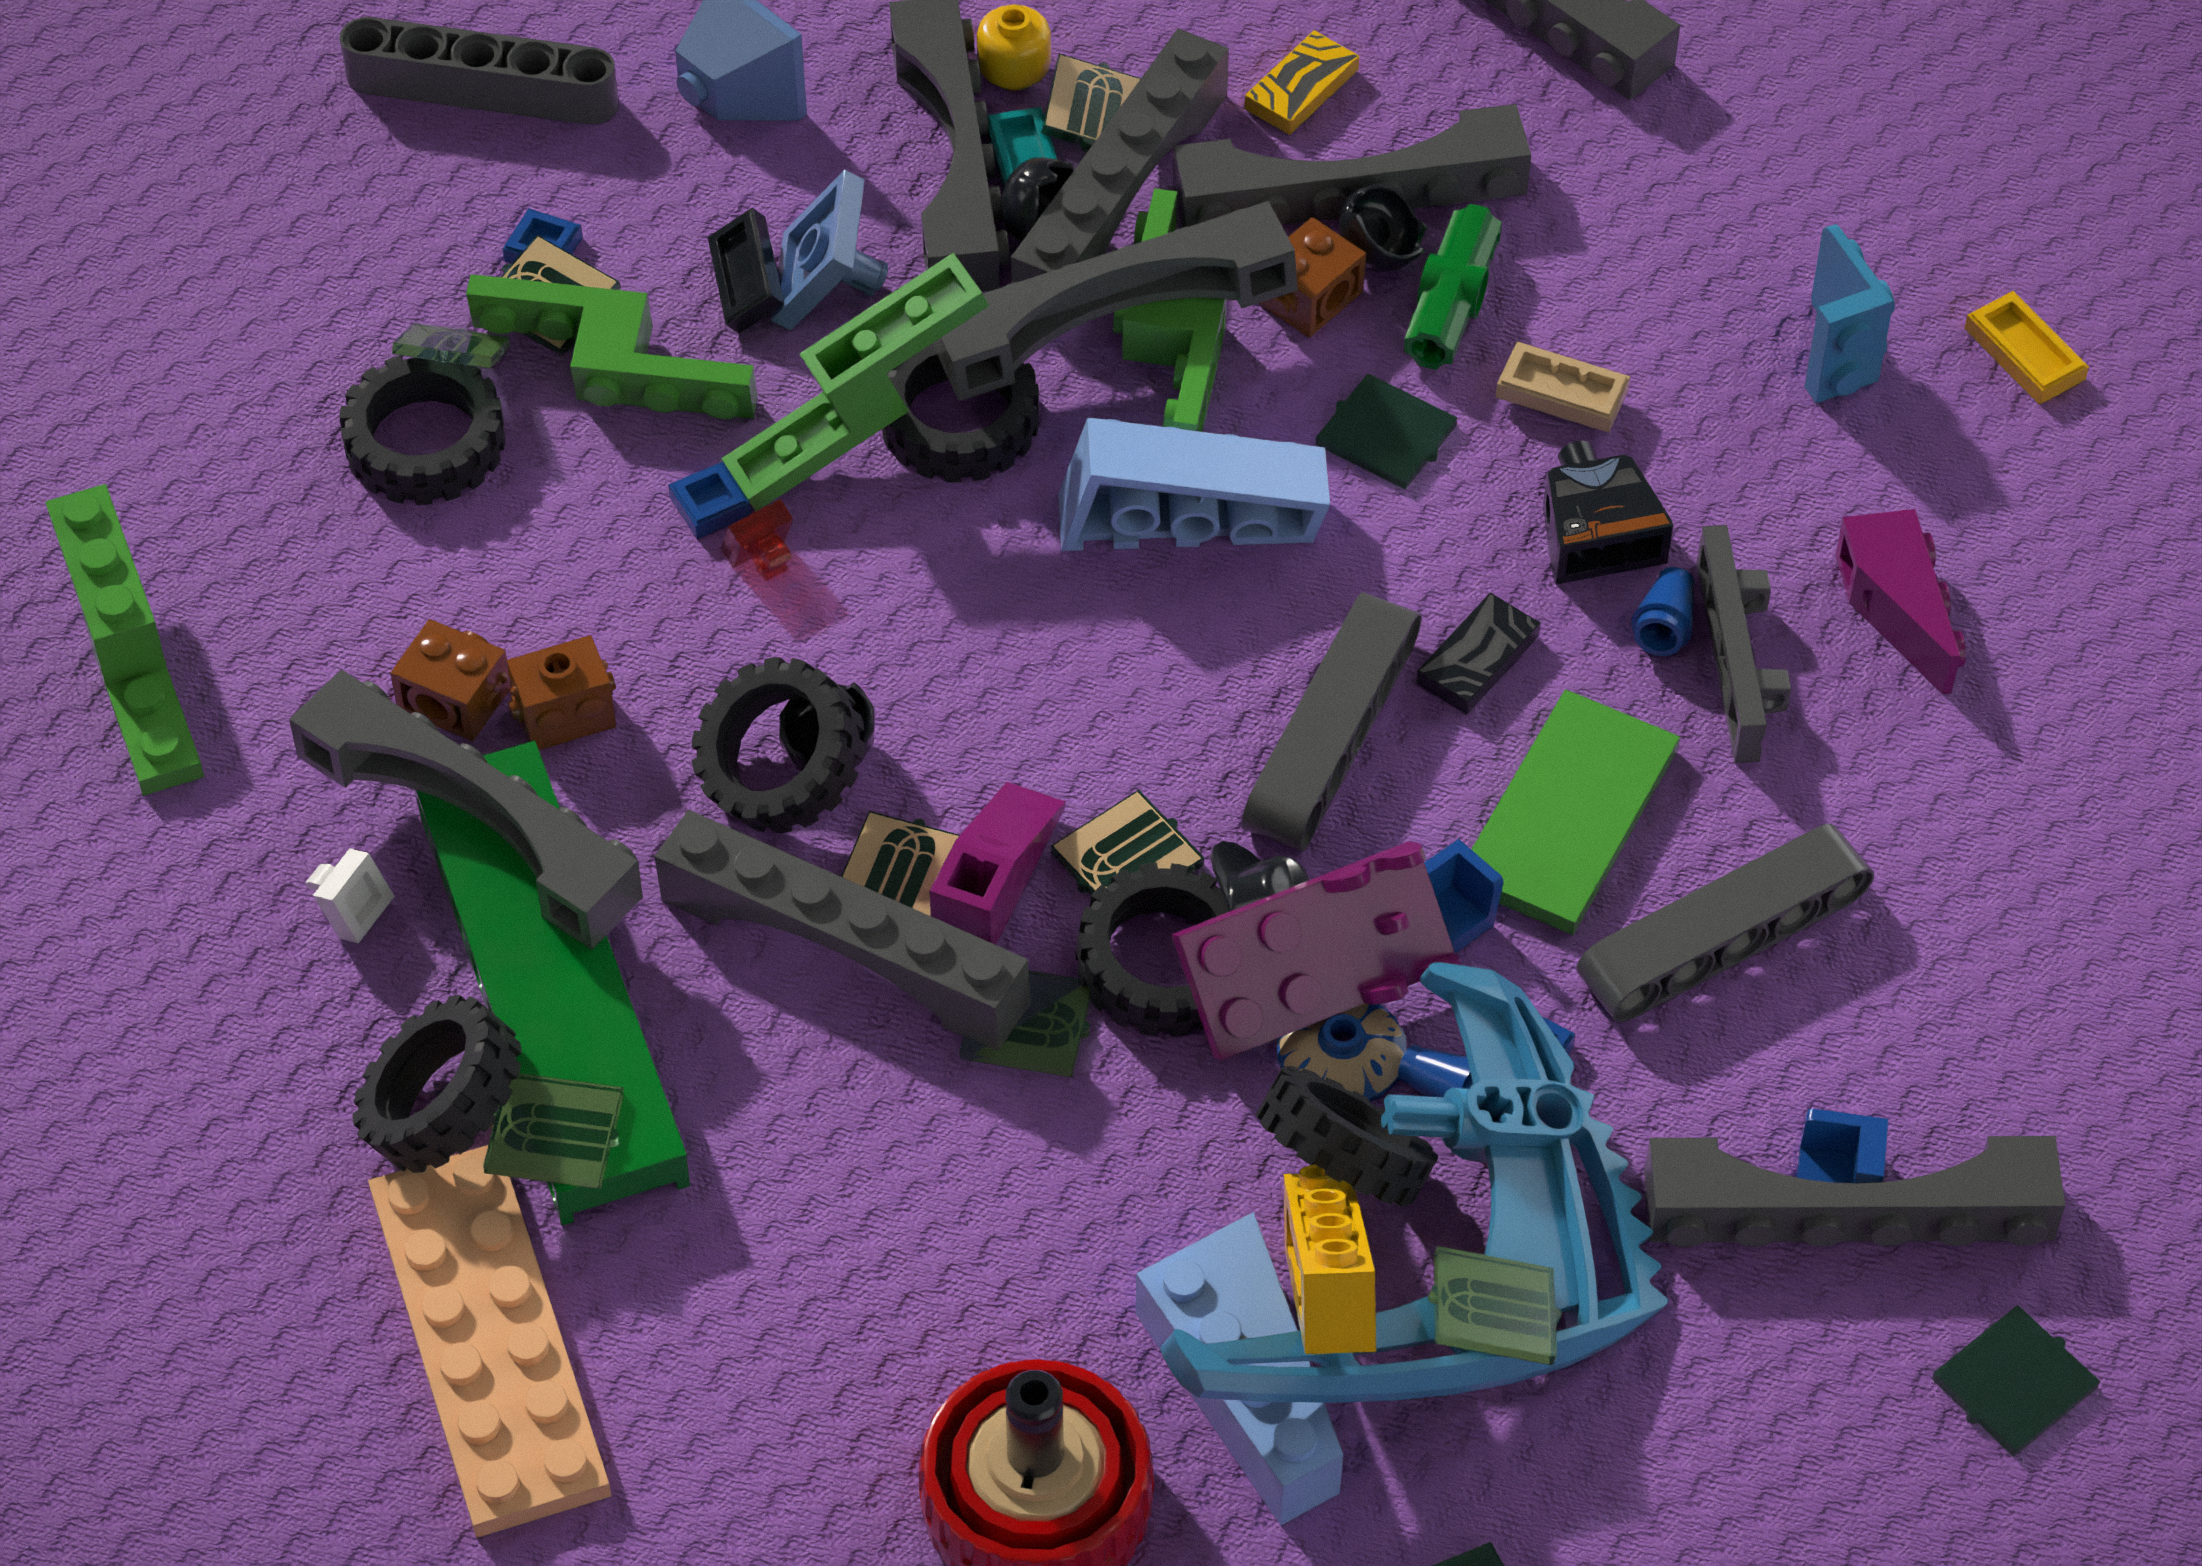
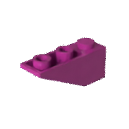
[1835,509,1966,694]
[929,782,1066,945]

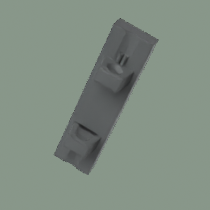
[1696,525,1791,763]

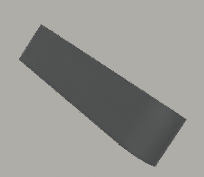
[340,17,619,125]
[1241,592,1422,852]
[1576,824,1875,1022]

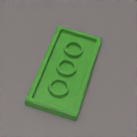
[1471,689,1680,935]

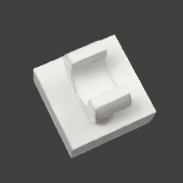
[305,848,395,943]

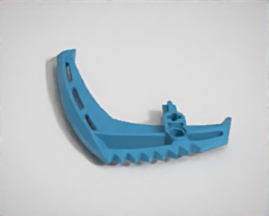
[1161,962,1668,1403]

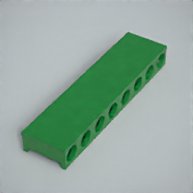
[414,741,690,1226]

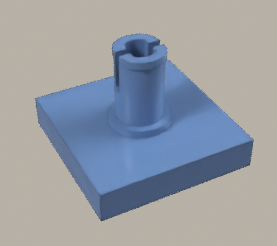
[771,170,888,330]

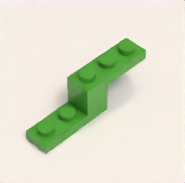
[1113,188,1227,432]
[721,252,989,512]
[466,274,758,419]
[45,484,204,796]

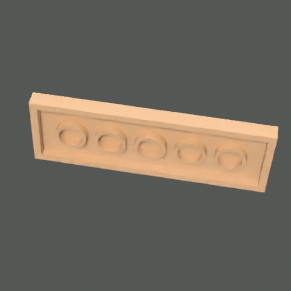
[368,1143,612,1538]

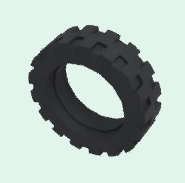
[882,343,1039,482]
[340,352,505,505]
[692,657,865,833]
[1075,863,1228,1037]
[353,995,522,1173]
[1256,1066,1438,1207]

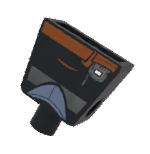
[1543,441,1674,585]

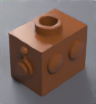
[1258,217,1366,338]
[390,619,511,742]
[506,635,616,750]

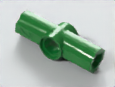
[1403,204,1502,370]

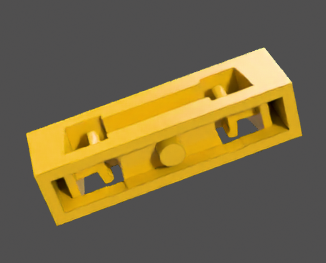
[1283,1165,1376,1354]

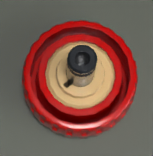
[919,1359,1154,1566]

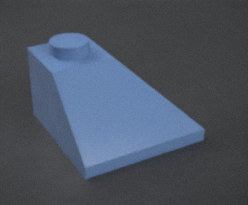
[675,0,807,121]

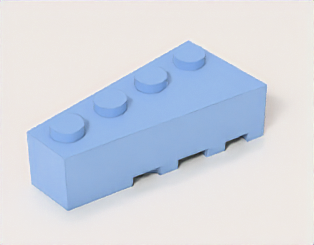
[1058,417,1330,551]
[1135,1212,1343,1526]

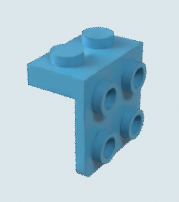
[1804,224,1895,403]

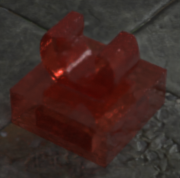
[720,499,793,581]

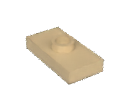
[1496,341,1631,433]

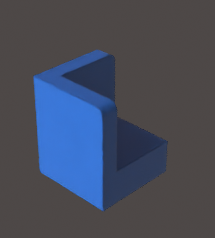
[1424,839,1504,953]
[1796,1108,1889,1184]

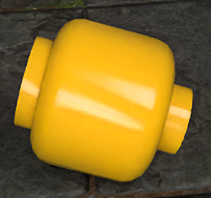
[977,4,1051,91]

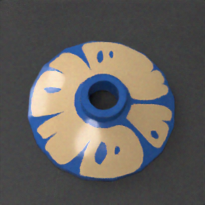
[1276,1003,1407,1102]

